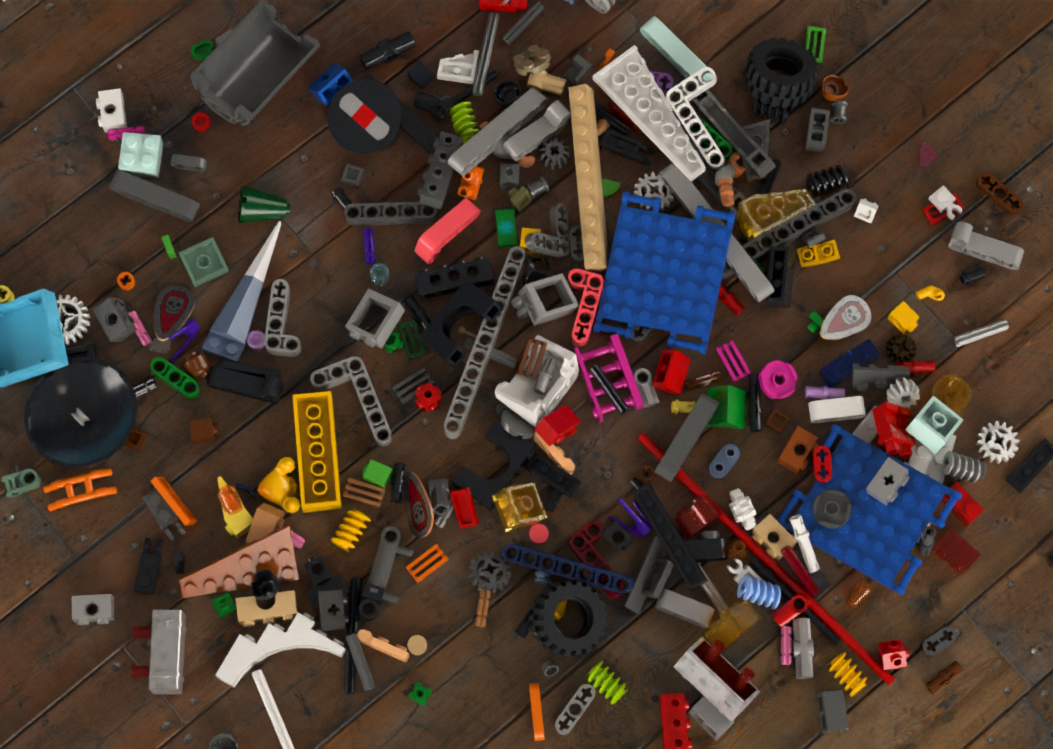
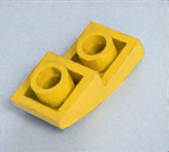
[797,240,840,267]

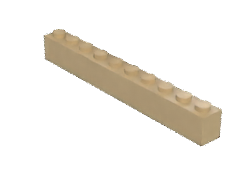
[568,84,609,273]

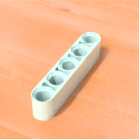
[640,16,712,87]

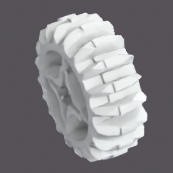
[56,295,90,346]

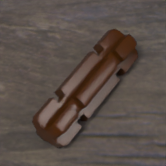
[684,370,722,391]

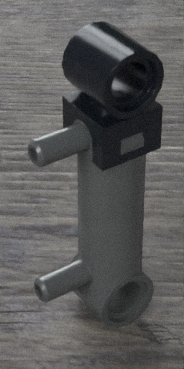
[359,526,413,621]

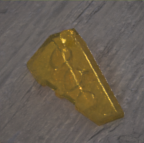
[738,189,816,242]

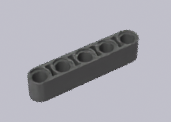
[109,170,200,222]
[344,202,438,226]
[654,393,719,482]

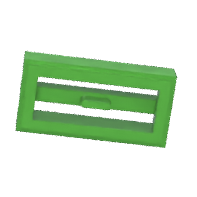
[805,26,826,65]

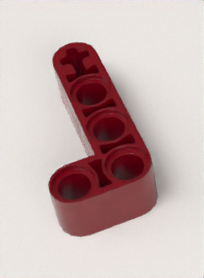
[569,521,624,599]

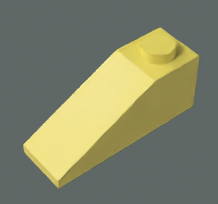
[217,476,253,539]

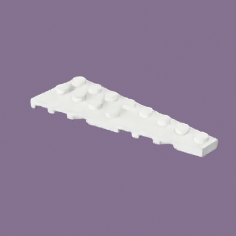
[593,45,706,181]

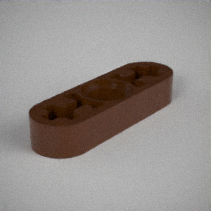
[976,172,1024,215]

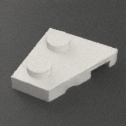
[437,50,479,84]

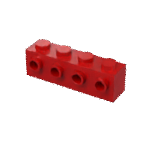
[659,693,692,749]

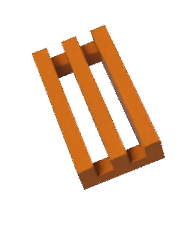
[406,544,449,584]

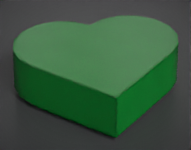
[190,40,214,61]

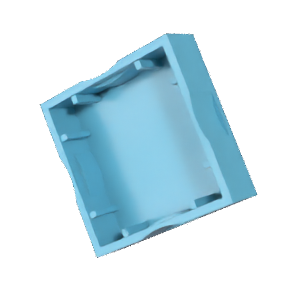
[0,289,69,388]

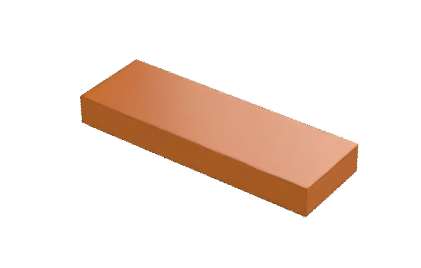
[150,477,197,526]

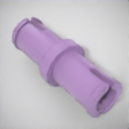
[805,385,845,400]

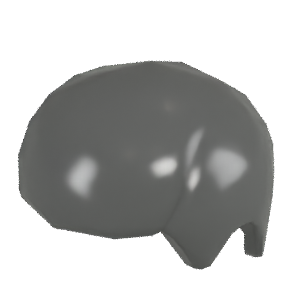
[208,733,238,749]

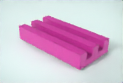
[716,340,751,383]

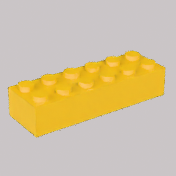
[293,391,342,513]

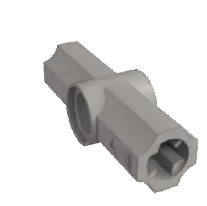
[792,618,814,679]

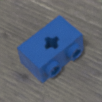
[307,63,353,106]

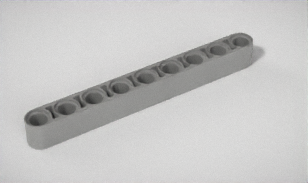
[659,163,774,302]

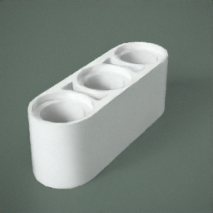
[808,396,866,423]

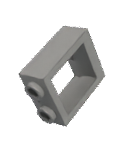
[518,273,579,326]
[345,288,405,349]

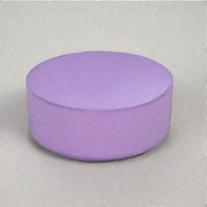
[247,330,265,350]

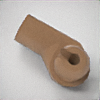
[597,119,610,136]

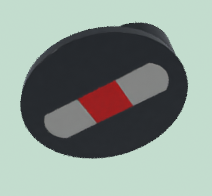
[327,79,401,154]

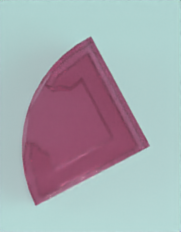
[919,142,938,169]

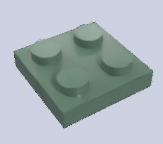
[179,237,229,287]

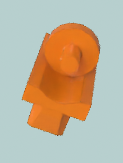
[457,166,484,200]

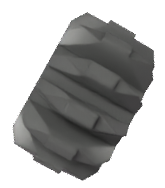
[539,137,570,170]

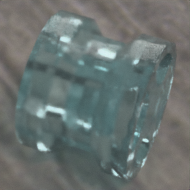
[370,263,390,286]

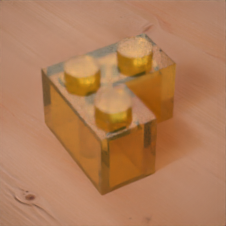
[705,601,762,652]

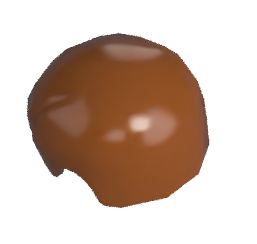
[820,75,850,102]

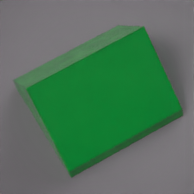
[706,385,746,429]

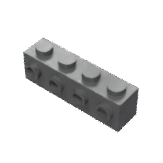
[417,131,463,210]

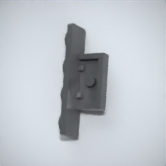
[623,536,674,614]

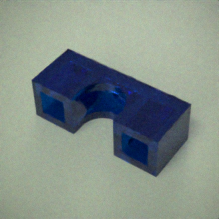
[819,338,880,388]

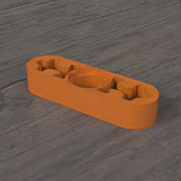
[529,683,545,741]

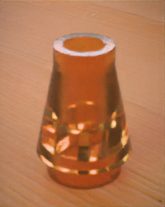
[728,541,747,560]
[846,579,873,609]

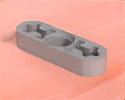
[555,684,596,735]

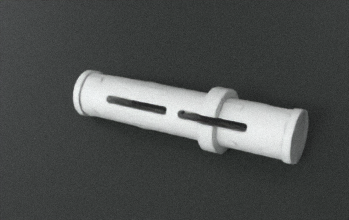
[789,515,820,573]

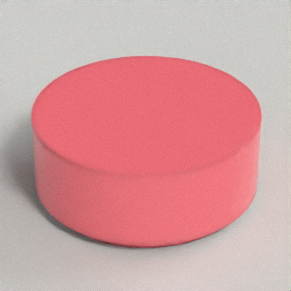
[529,524,549,544]

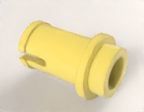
[671,399,696,414]

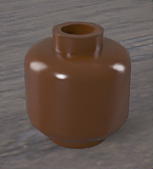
[182,350,211,380]

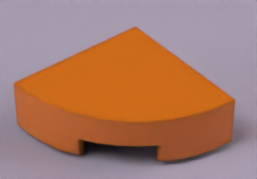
[599,48,615,70]

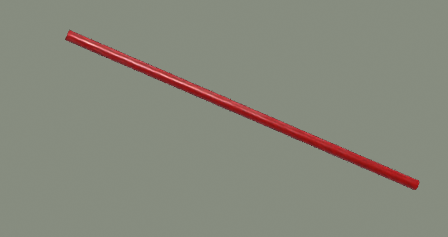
[637,432,895,686]

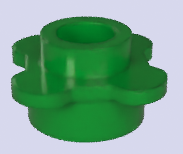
[384,332,403,353]
[408,682,432,706]

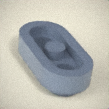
[709,444,740,479]

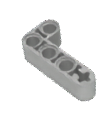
[502,100,571,161]
[948,222,1024,270]
[264,279,302,357]

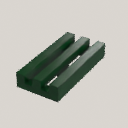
[396,319,426,361]

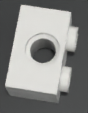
[96,88,127,133]

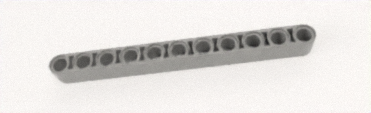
[444,246,526,439]

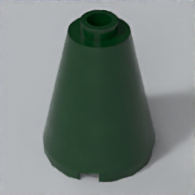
[238,185,290,223]

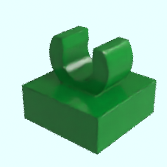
[807,311,824,333]
[211,592,237,619]

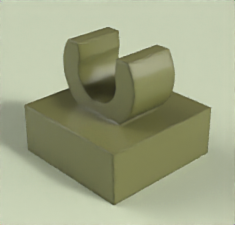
[508,186,533,212]

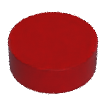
[191,112,211,132]

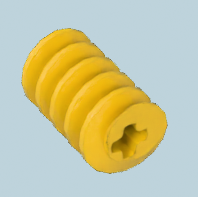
[331,508,371,552]
[827,652,867,697]

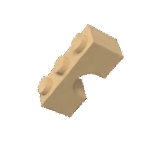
[235,590,298,627]

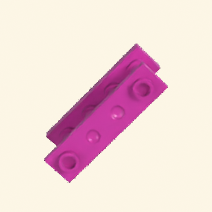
[574,334,643,423]

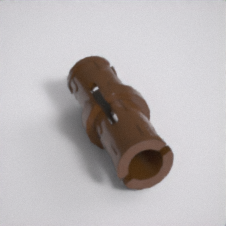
[925,660,963,695]

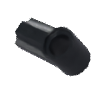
[414,91,454,119]

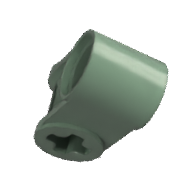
[1,469,42,498]

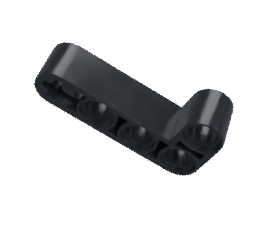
[206,366,283,404]

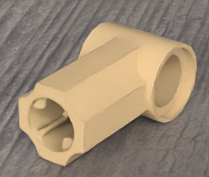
[526,70,566,96]

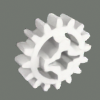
[633,172,674,212]
[976,421,1019,464]
[729,488,756,530]

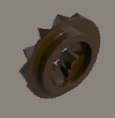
[886,333,917,363]

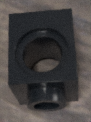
[602,521,632,552]
[304,555,333,587]

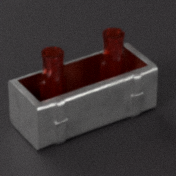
[131,610,186,694]
[674,637,760,722]

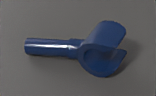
[235,483,259,498]

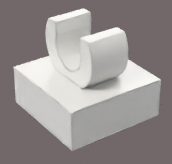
[854,199,878,223]

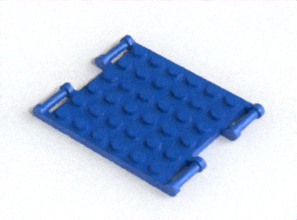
[594,191,736,354]
[776,424,962,596]

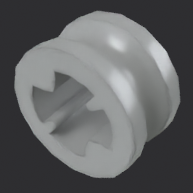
[71,407,90,426]

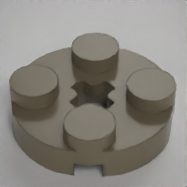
[513,45,551,76]

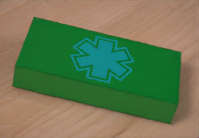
[495,209,517,248]

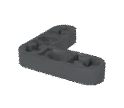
[525,203,570,258]

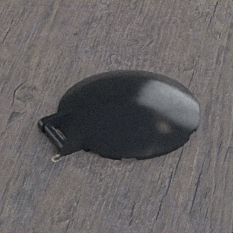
[24,342,138,469]

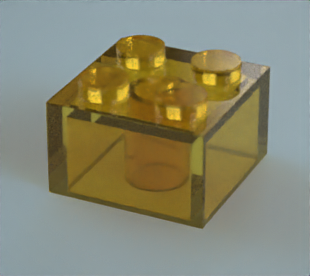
[492,482,548,532]

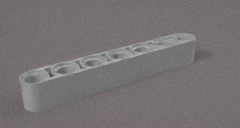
[448,88,548,176]

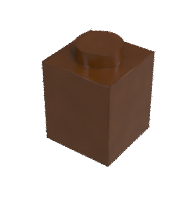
[189,418,219,444]

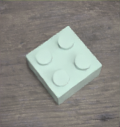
[118,132,163,178]
[905,396,963,454]

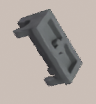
[816,690,849,734]

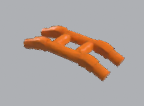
[43,468,117,512]

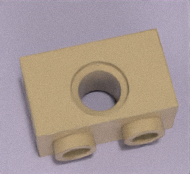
[752,514,797,561]

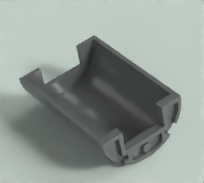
[191,0,320,126]

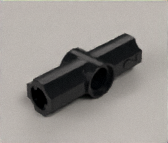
[359,31,416,70]

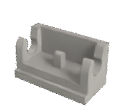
[688,696,735,741]

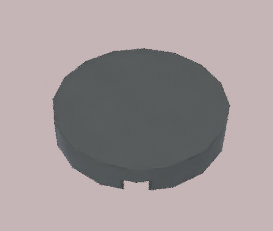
[500,408,536,439]
[813,489,852,529]

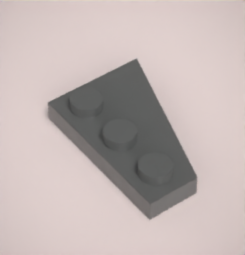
[851,364,910,392]

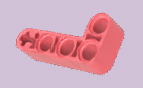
[414,198,481,265]
[568,269,604,348]

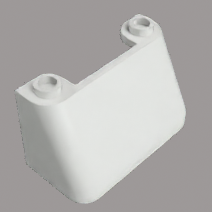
[495,335,579,427]

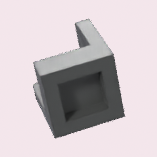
[564,54,592,86]

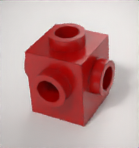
[414,382,443,414]
[878,639,909,670]

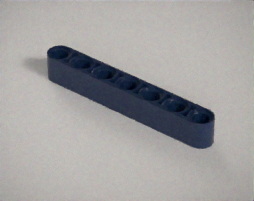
[502,544,635,593]

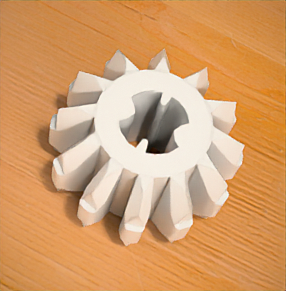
[886,378,920,409]

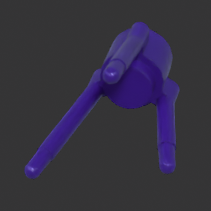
[155,317,200,363]
[609,498,653,538]

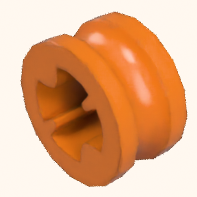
[117,272,135,291]

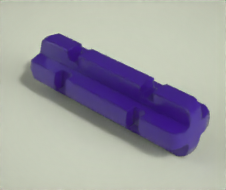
[363,228,376,265]

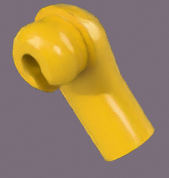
[915,285,945,301]

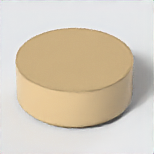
[407,635,427,656]

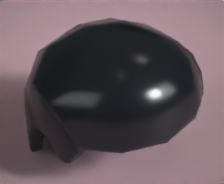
[493,80,522,108]
[251,569,280,601]

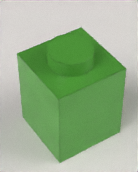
[361,459,393,488]

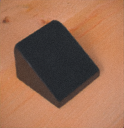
[408,60,435,89]

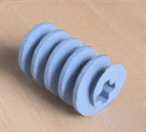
[737,575,781,610]

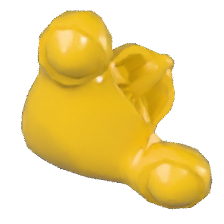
[257,457,301,513]

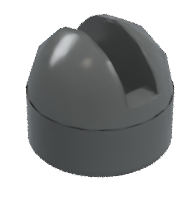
[542,659,559,677]

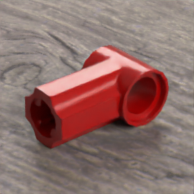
[772,593,810,627]

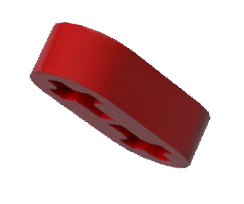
[813,446,832,484]

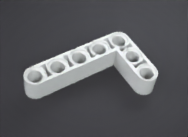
[666,67,725,170]

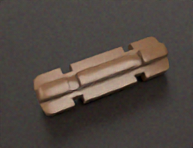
[475,588,491,627]

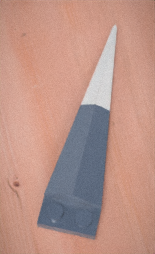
[202,221,281,363]

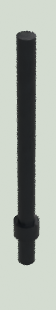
[750,557,841,645]

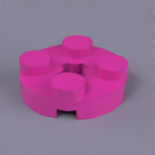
[758,360,797,399]

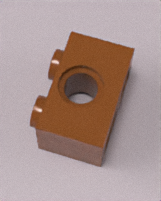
[777,426,818,474]

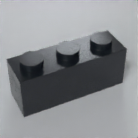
[766,247,795,308]

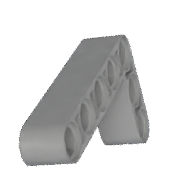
[310,356,392,447]

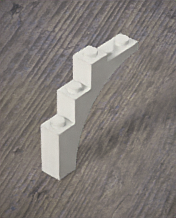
[215,612,346,688]

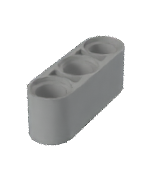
[655,589,715,628]

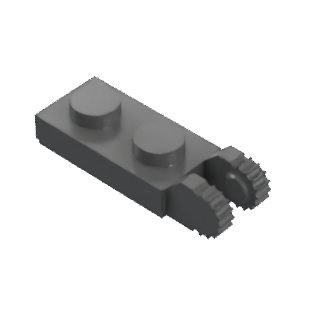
[142,489,185,542]

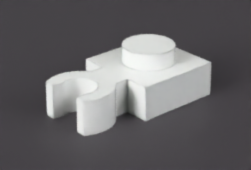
[929,185,962,220]
[726,558,762,584]

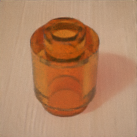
[217,485,243,515]

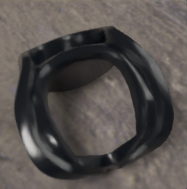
[522,251,550,286]

